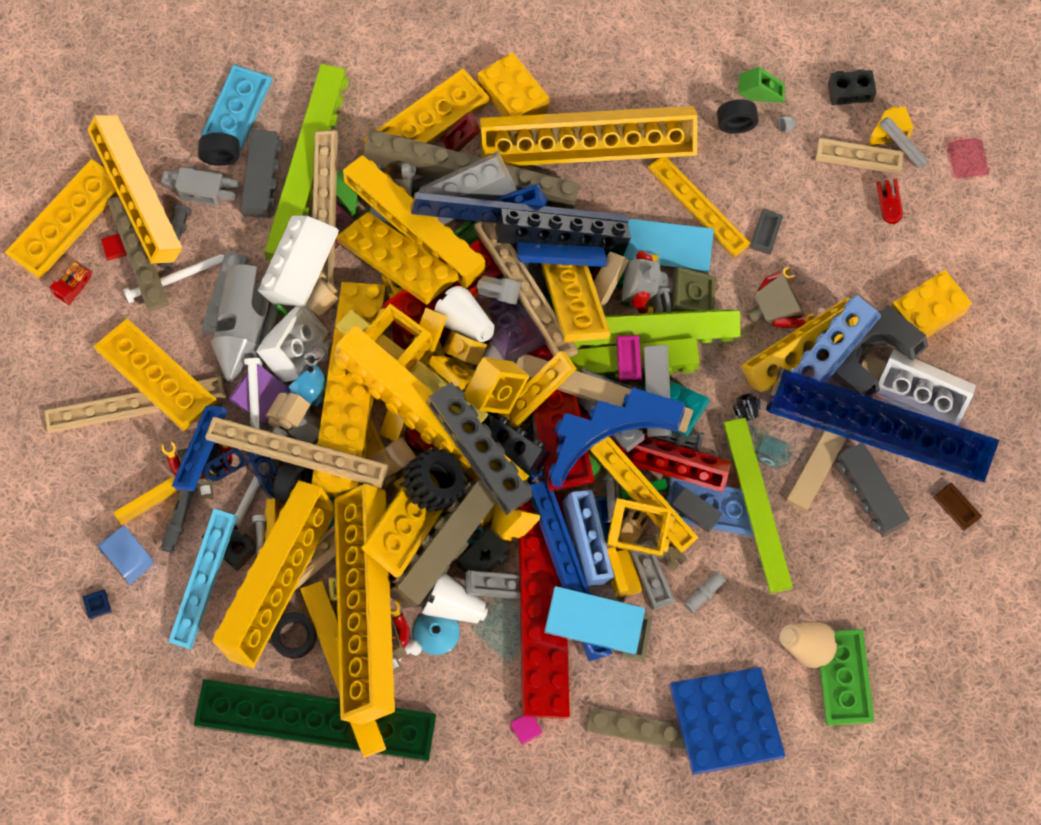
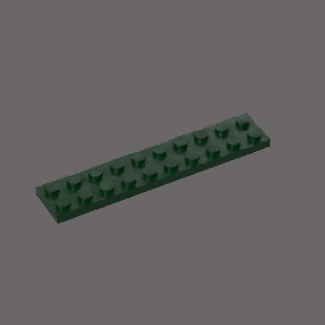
[194,679,437,762]

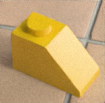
[868,106,914,146]
[443,330,487,365]
[491,504,540,541]

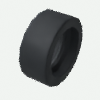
[717,99,759,134]
[198,132,240,166]
[274,462,313,504]
[271,612,316,659]

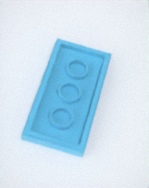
[201,64,273,151]
[623,219,714,273]
[544,586,645,655]

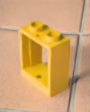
[363,304,434,371]
[606,498,674,557]

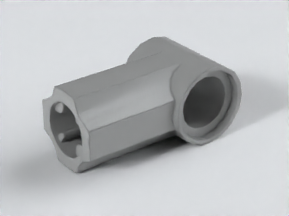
[477,276,522,305]

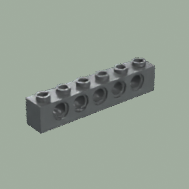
[426,382,533,516]

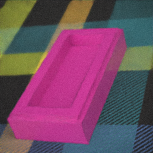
[616,335,642,382]

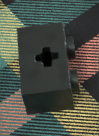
[457,528,510,574]

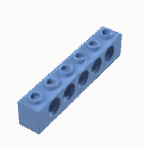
[770,295,881,419]

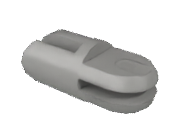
[652,272,677,313]

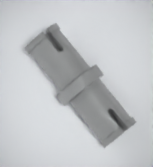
[304,339,333,366]
[683,571,726,613]

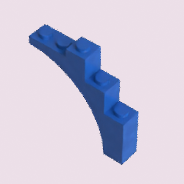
[549,387,685,488]

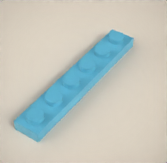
[168,508,237,649]

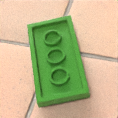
[819,629,874,726]

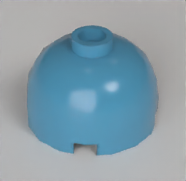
[284,365,327,408]

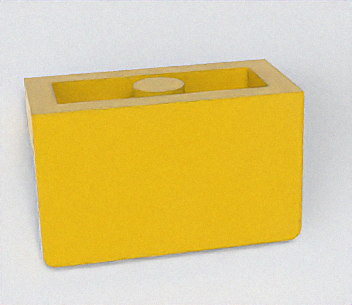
[607,547,642,599]

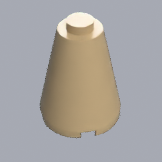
[779,621,837,668]

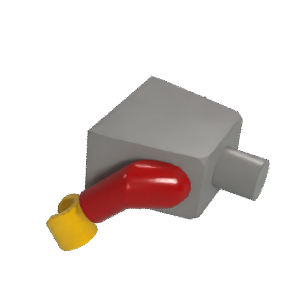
[622,251,661,313]

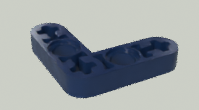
[203,448,278,499]

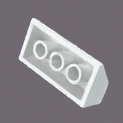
[258,216,339,306]
[875,349,976,432]

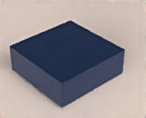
[82,589,112,619]

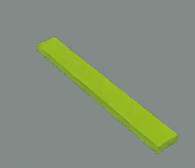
[723,418,793,594]

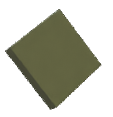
[672,267,716,311]

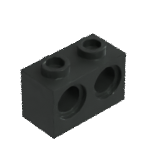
[828,69,876,105]
[201,525,256,571]

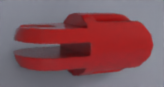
[876,179,903,224]

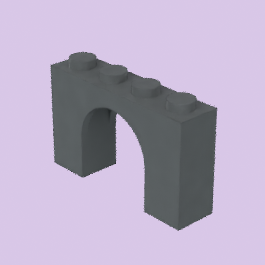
[826,305,928,404]

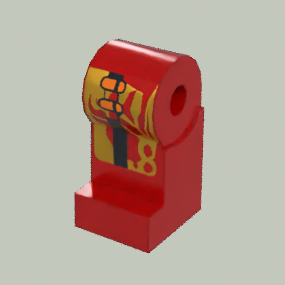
[49,261,92,306]

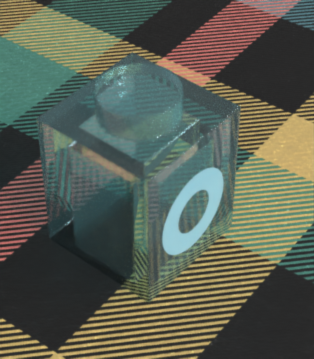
[756,434,792,471]

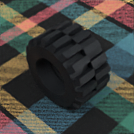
[402,448,467,512]

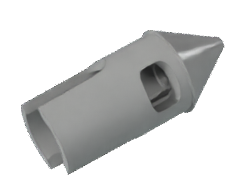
[211,264,269,381]

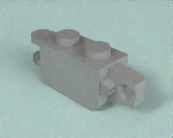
[161,167,240,206]

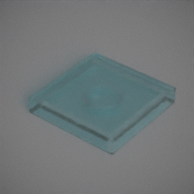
[474,598,521,663]

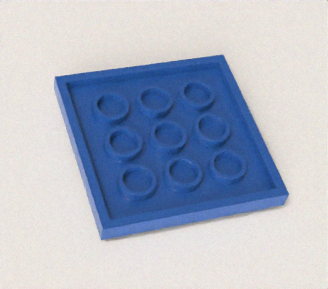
[669,667,786,775]

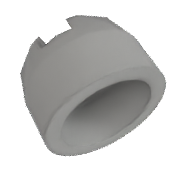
[778,115,796,133]

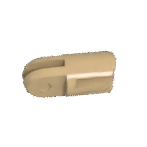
[618,509,650,544]

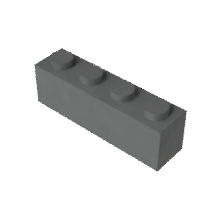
[241,130,283,218]
[836,442,910,537]

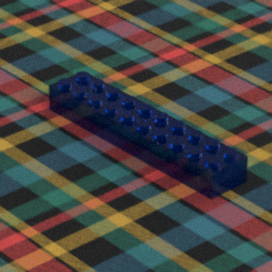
[765,367,1000,483]

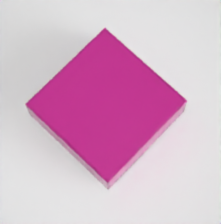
[510,717,543,745]

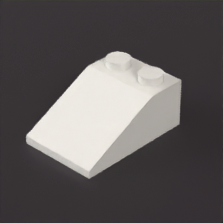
[256,304,329,383]

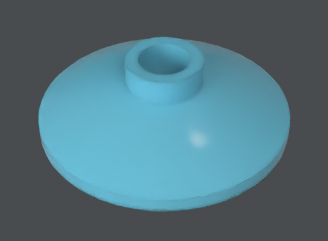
[413,614,460,655]

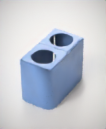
[97,525,154,586]

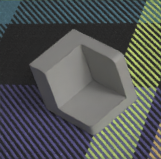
[288,409,321,444]

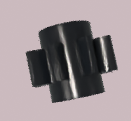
[733,393,763,421]

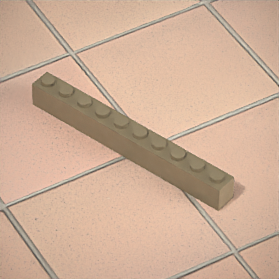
[364,129,580,209]

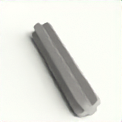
[880,117,928,168]

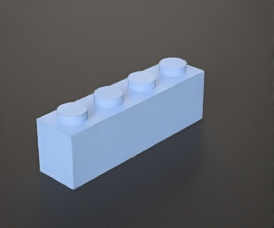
[561,490,614,587]

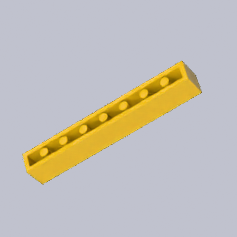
[87,115,182,264]
[343,155,485,288]

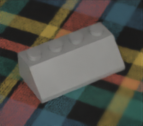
[418,151,517,224]

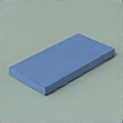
[666,477,753,537]

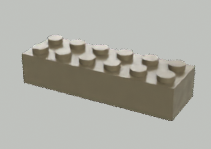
[389,479,496,608]

